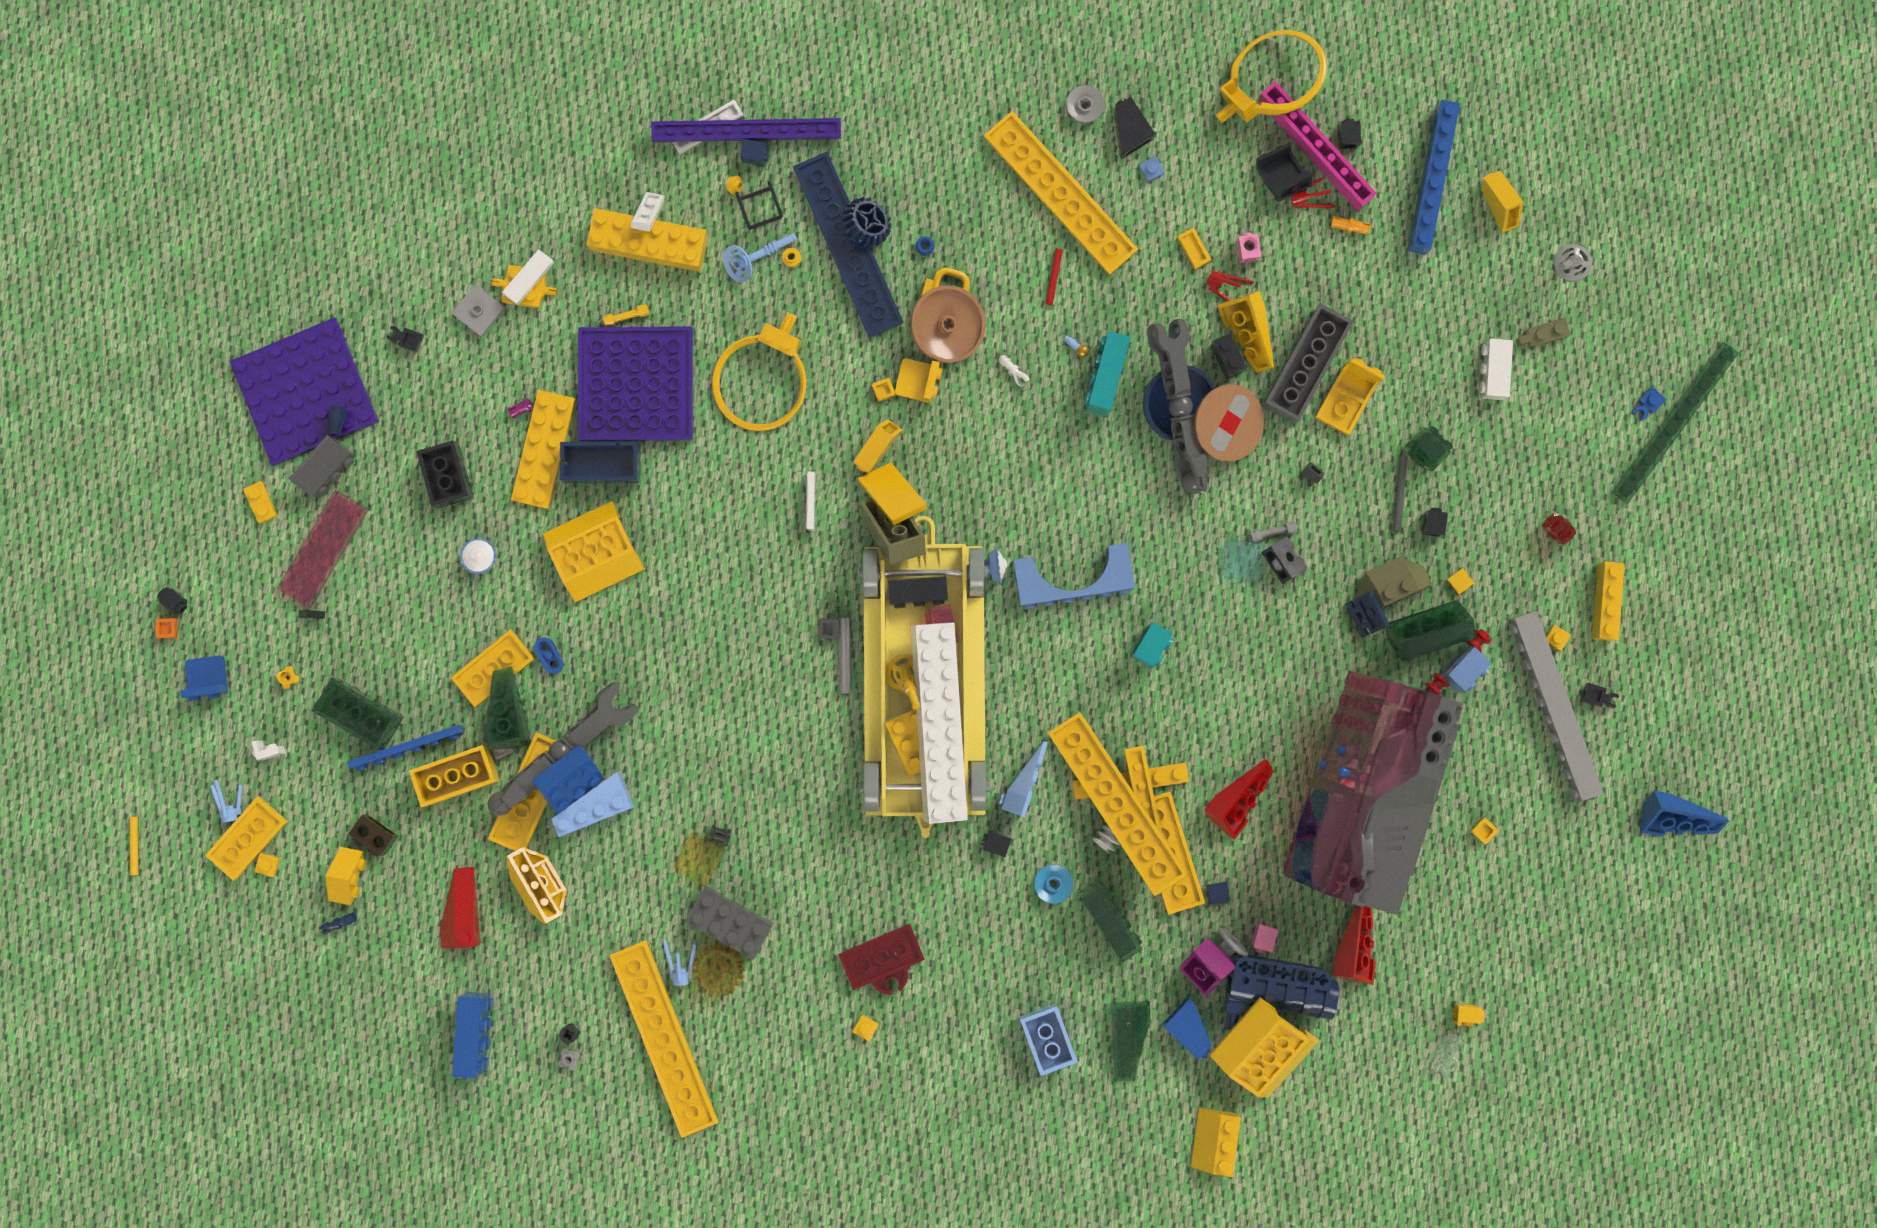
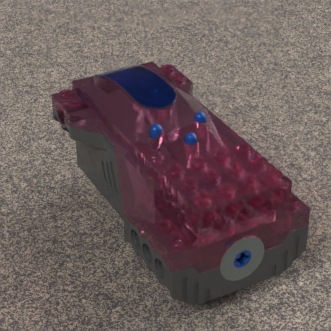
[1282,671,1464,915]

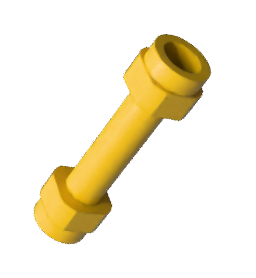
[603,304,650,327]

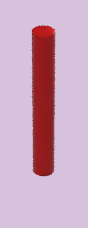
[1045,248,1063,306]

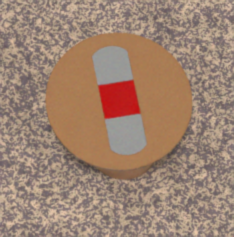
[1194,384,1264,461]

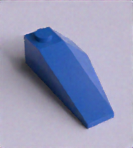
[1640,790,1729,836]

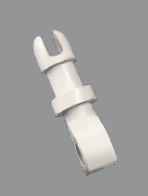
[999,355,1029,387]

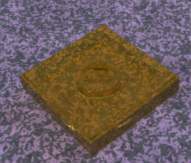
[673,832,726,885]

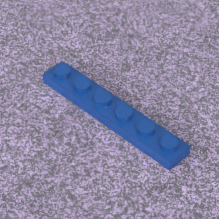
[347,725,465,771]

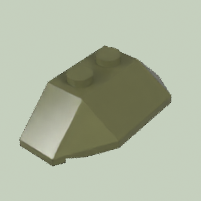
[1354,556,1432,607]

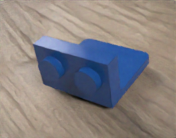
[180,656,228,701]

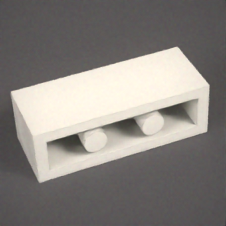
[1479,339,1513,400]

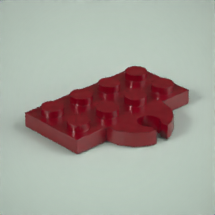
[838,923,925,995]

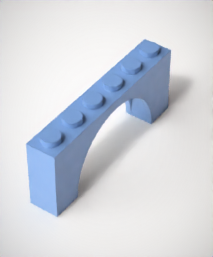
[1013,543,1135,609]

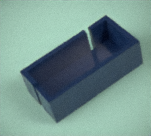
[560,442,641,483]

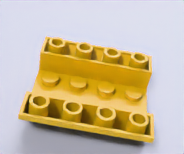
[543,501,645,602]
[1209,997,1319,1097]

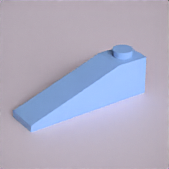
[999,741,1048,817]

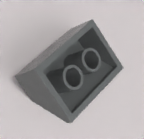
[288,435,356,498]

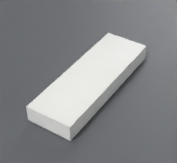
[631,192,665,232]
[502,249,554,305]
[806,472,816,531]

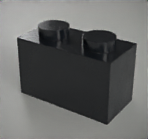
[1210,333,1247,379]

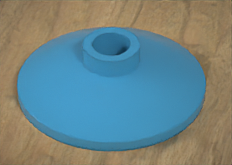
[1034,864,1073,904]

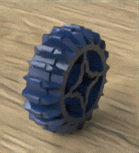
[841,196,892,248]

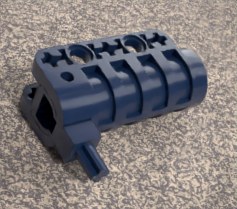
[1224,953,1339,1030]

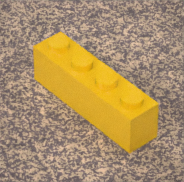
[1592,561,1625,641]

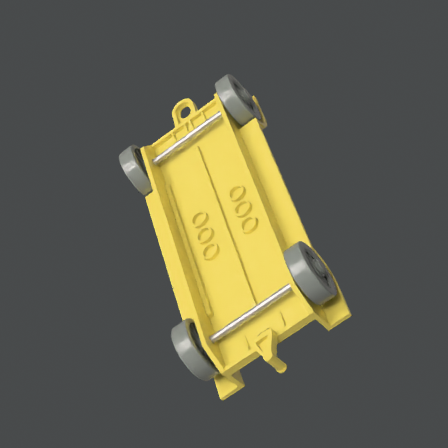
[859,516,990,838]

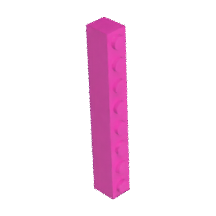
[1257,81,1377,212]

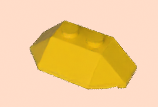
[506,847,566,924]

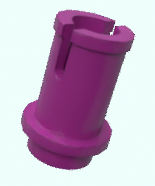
[507,398,534,419]

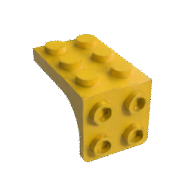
[1315,358,1385,436]

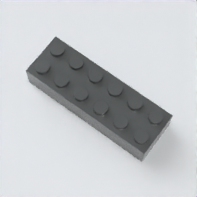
[1262,303,1354,424]

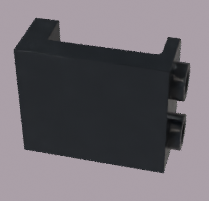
[1256,143,1312,202]

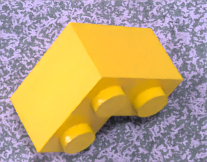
[325,847,366,905]

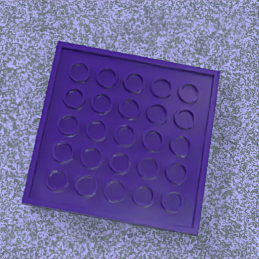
[229,317,379,466]
[578,326,693,441]

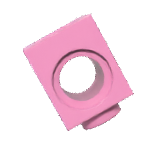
[1236,233,1261,263]
[1251,923,1278,954]

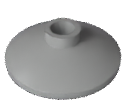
[1066,85,1104,123]

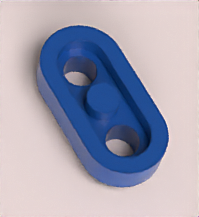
[534,637,564,674]

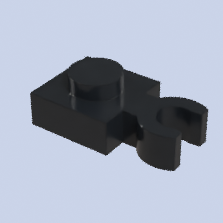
[386,326,424,353]
[1581,683,1619,708]

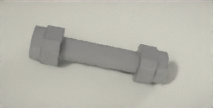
[1249,522,1297,542]

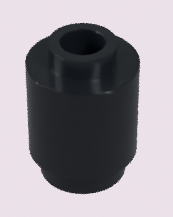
[157,587,187,615]

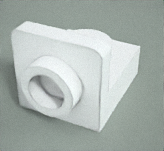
[251,740,286,760]

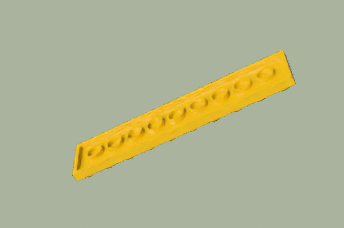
[984,111,1138,276]
[1048,712,1188,896]
[609,940,719,1138]

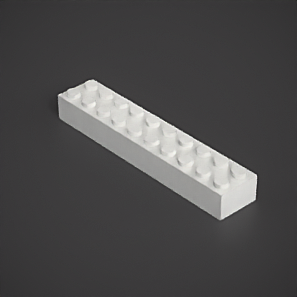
[910,623,968,824]

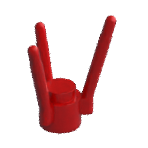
[1291,178,1336,209]
[1206,270,1254,302]

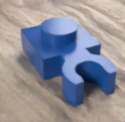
[1631,386,1666,421]

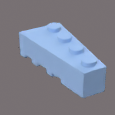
[551,772,634,837]

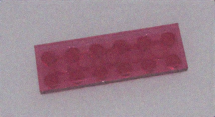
[277,490,370,608]

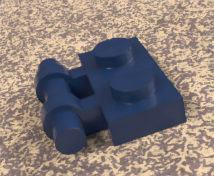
[1345,591,1390,637]

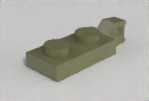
[1515,317,1571,348]

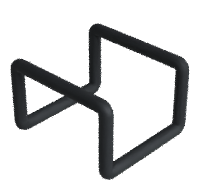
[735,180,783,230]

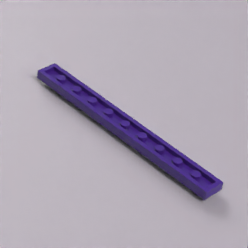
[651,118,841,142]

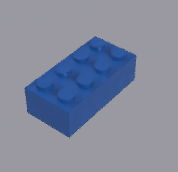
[452,992,493,1078]

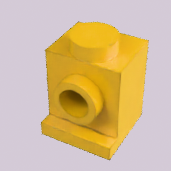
[1452,1003,1485,1026]

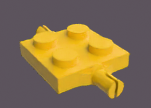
[492,265,557,309]

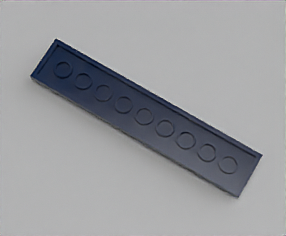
[793,152,904,338]

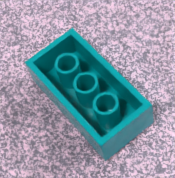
[1084,331,1131,417]

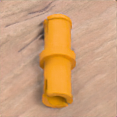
[1330,216,1371,235]

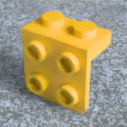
[895,358,943,403]

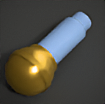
[1064,336,1090,358]

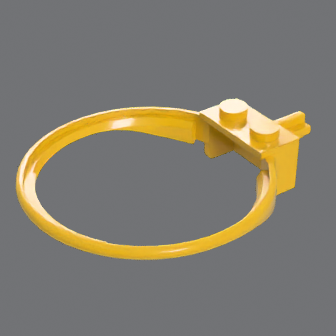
[1215,30,1327,123]
[712,312,807,431]

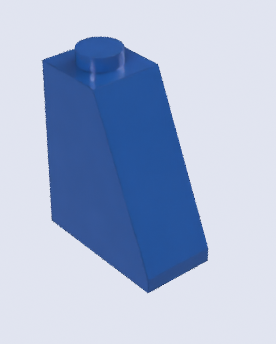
[1162,996,1211,1060]

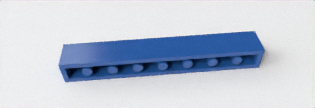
[1407,99,1460,255]

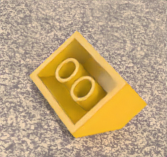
[1191,1107,1241,1177]

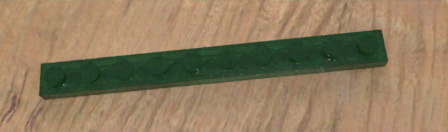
[1611,342,1739,504]

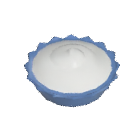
[459,537,497,575]
[985,547,1007,584]

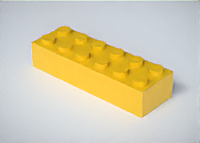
[587,208,709,272]

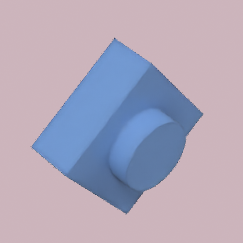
[1139,156,1165,183]

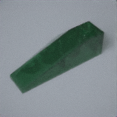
[484,666,531,750]

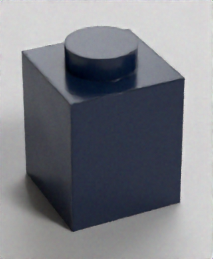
[740,139,770,167]

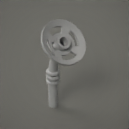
[1554,244,1592,281]

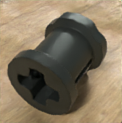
[708,825,732,846]
[559,1023,580,1044]

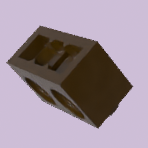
[349,814,398,857]

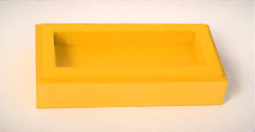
[1176,227,1212,270]

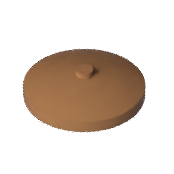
[910,285,986,363]

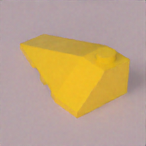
[1217,291,1274,373]

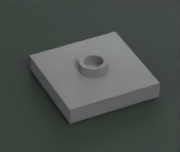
[452,284,506,337]

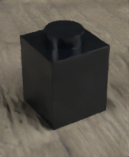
[1338,119,1361,149]
[1422,508,1448,537]
[981,831,1011,857]

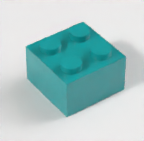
[1130,622,1174,669]

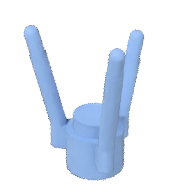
[210,780,242,823]
[663,940,697,986]

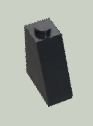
[1113,97,1155,159]

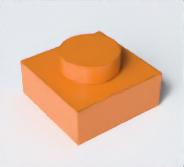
[155,618,178,638]

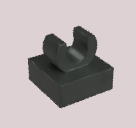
[1300,461,1325,487]

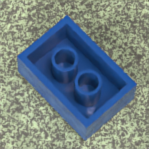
[531,745,604,815]

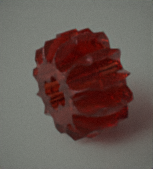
[1542,513,1576,545]

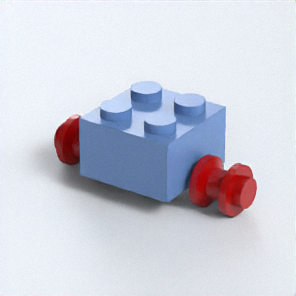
[1424,629,1491,696]

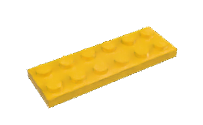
[511,390,576,509]
[488,732,556,851]
[1154,791,1205,915]

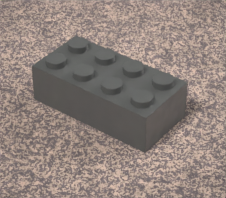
[685,886,774,960]

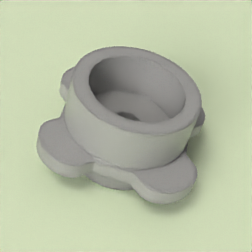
[558,1048,580,1070]

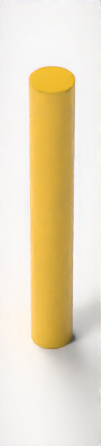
[130,817,138,875]

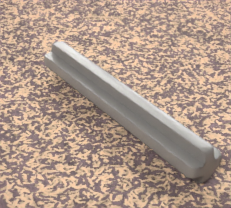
[839,618,851,694]

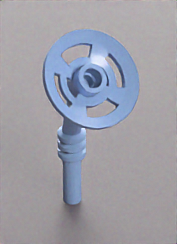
[723,233,797,283]

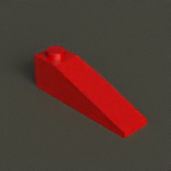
[1204,759,1274,840]
[440,867,481,949]
[1333,905,1376,985]

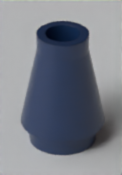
[328,406,348,435]

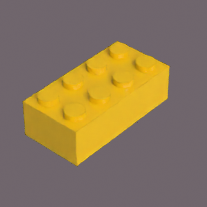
[409,745,500,807]

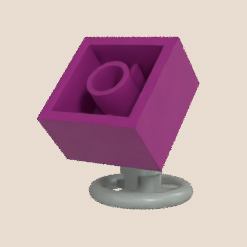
[1179,927,1248,997]

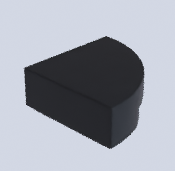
[298,610,325,619]

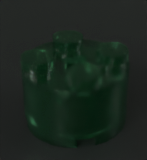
[1405,426,1453,471]

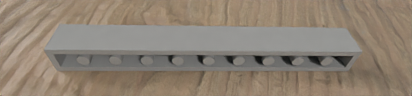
[1509,611,1604,801]

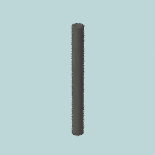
[1393,455,1408,532]

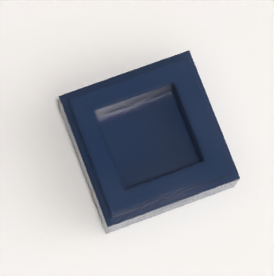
[1207,881,1230,904]

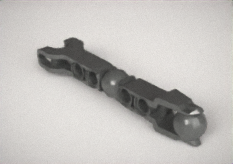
[1147,319,1208,494]
[487,682,638,816]

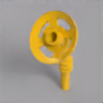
[886,654,920,710]

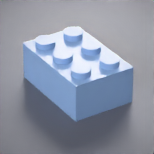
[1019,1003,1077,1076]

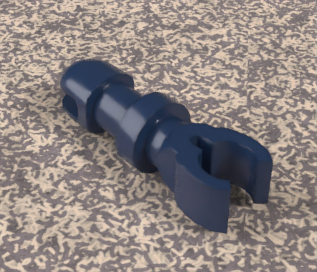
[319,912,358,934]

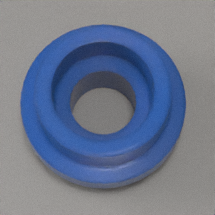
[916,236,934,256]

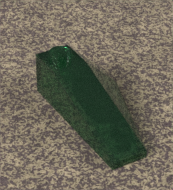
[1111,1001,1151,1081]

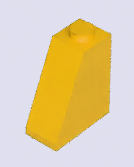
[1482,170,1523,233]
[853,419,903,473]

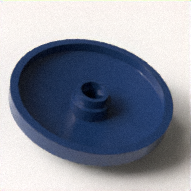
[1143,365,1215,441]

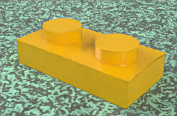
[243,481,278,524]

